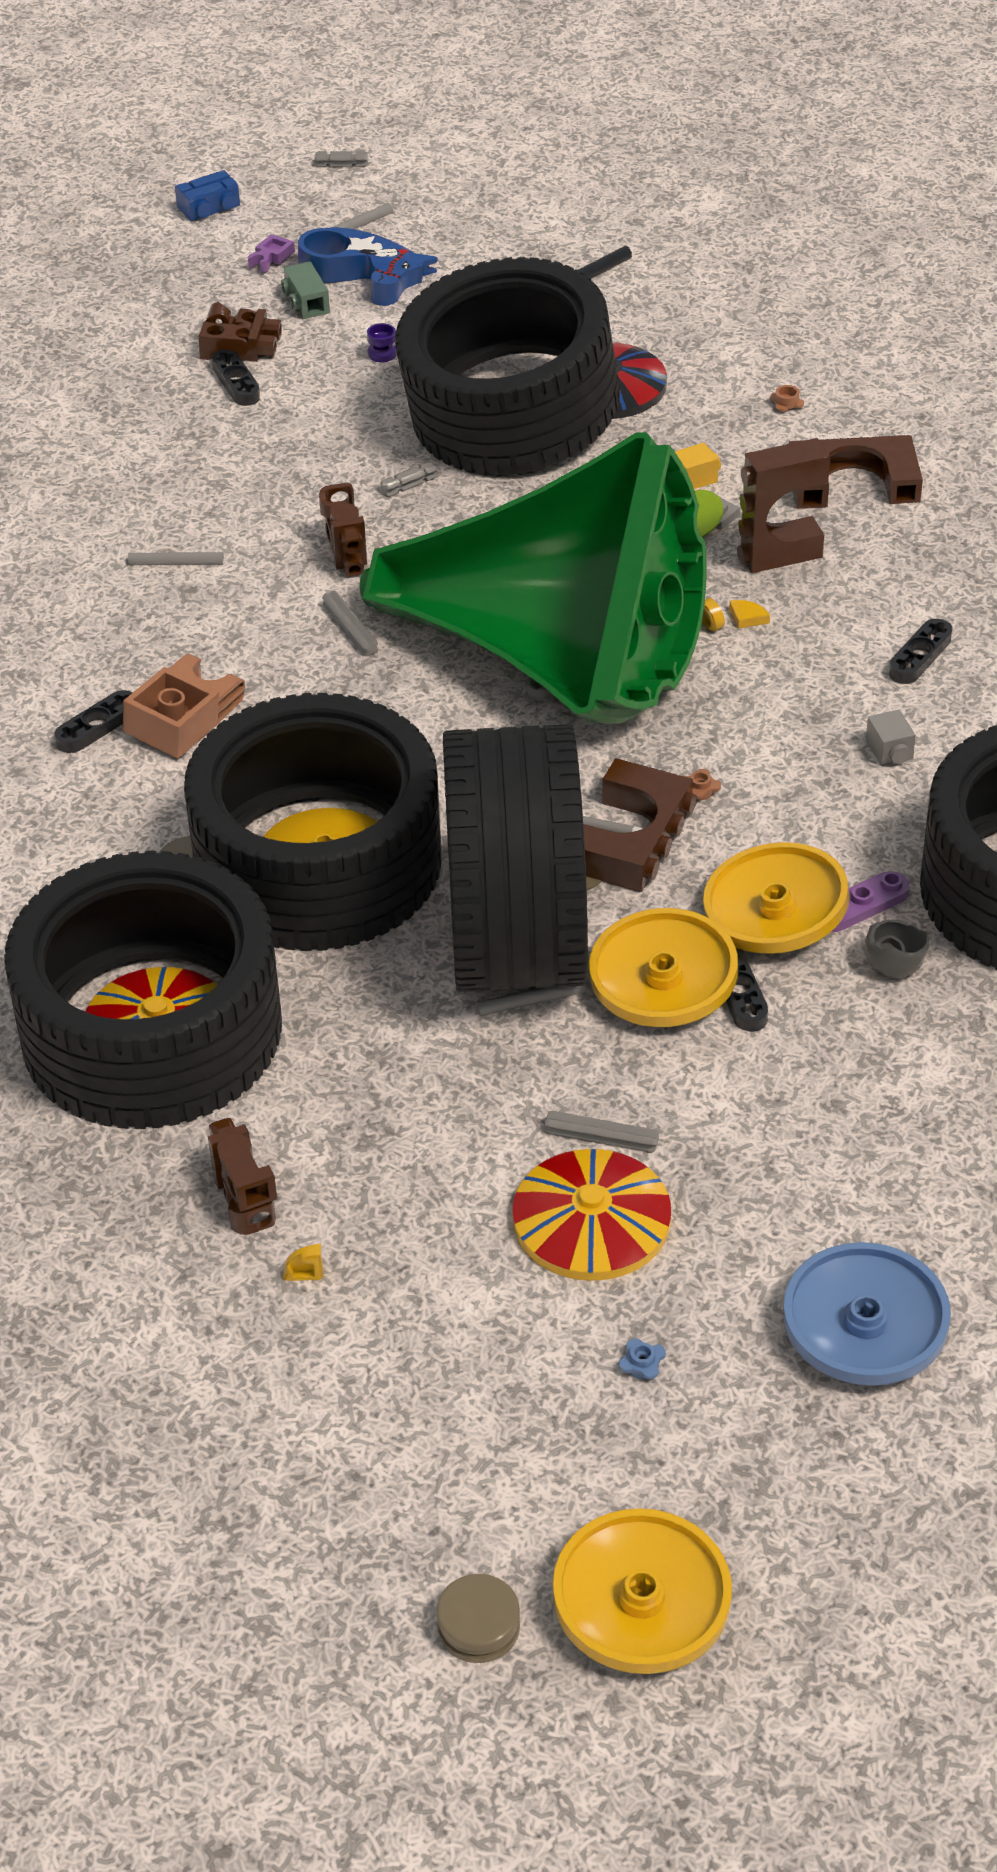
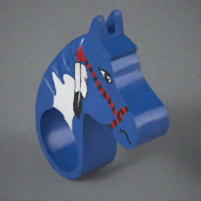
[298,227,438,306]

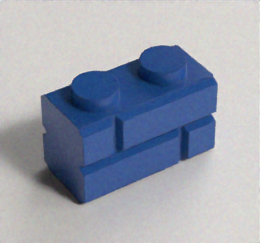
[175,170,240,221]

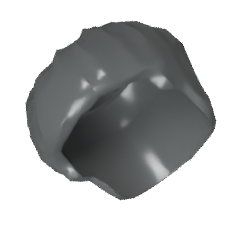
[864,919,929,978]

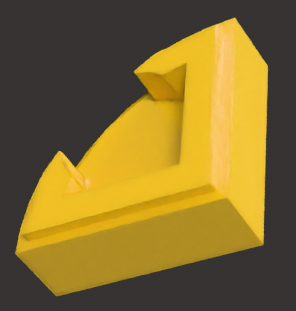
[729,600,770,629]
[283,1244,323,1281]

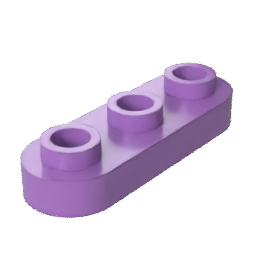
[831,871,909,932]

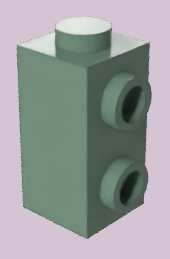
[281,261,330,319]

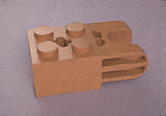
[123,654,245,759]

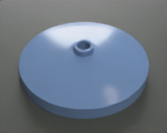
[783,1242,951,1385]

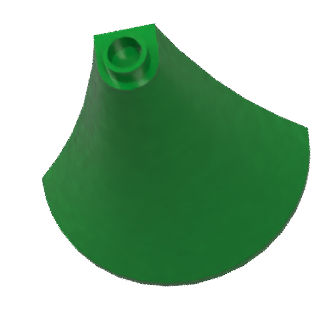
[359,432,707,724]

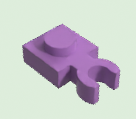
[248,234,295,272]

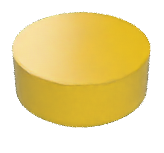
[702,598,725,632]

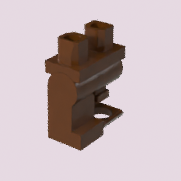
[198,302,282,362]
[319,482,367,577]
[208,1118,278,1235]

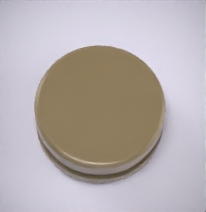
[437,1574,520,1663]

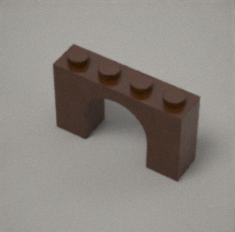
[788,435,923,509]
[737,437,830,573]
[583,758,697,892]

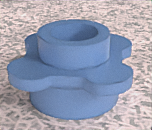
[619,1339,666,1379]

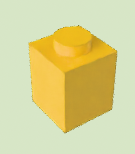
[675,442,721,489]

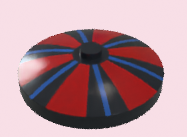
[613,342,667,419]

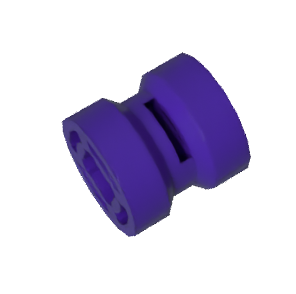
[367,323,397,363]

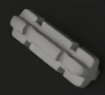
[315,151,368,167]
[380,461,437,497]

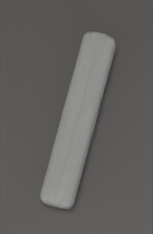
[322,591,378,656]
[545,1111,659,1152]

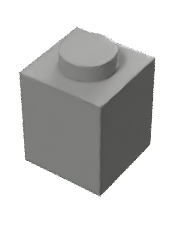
[866,709,916,766]

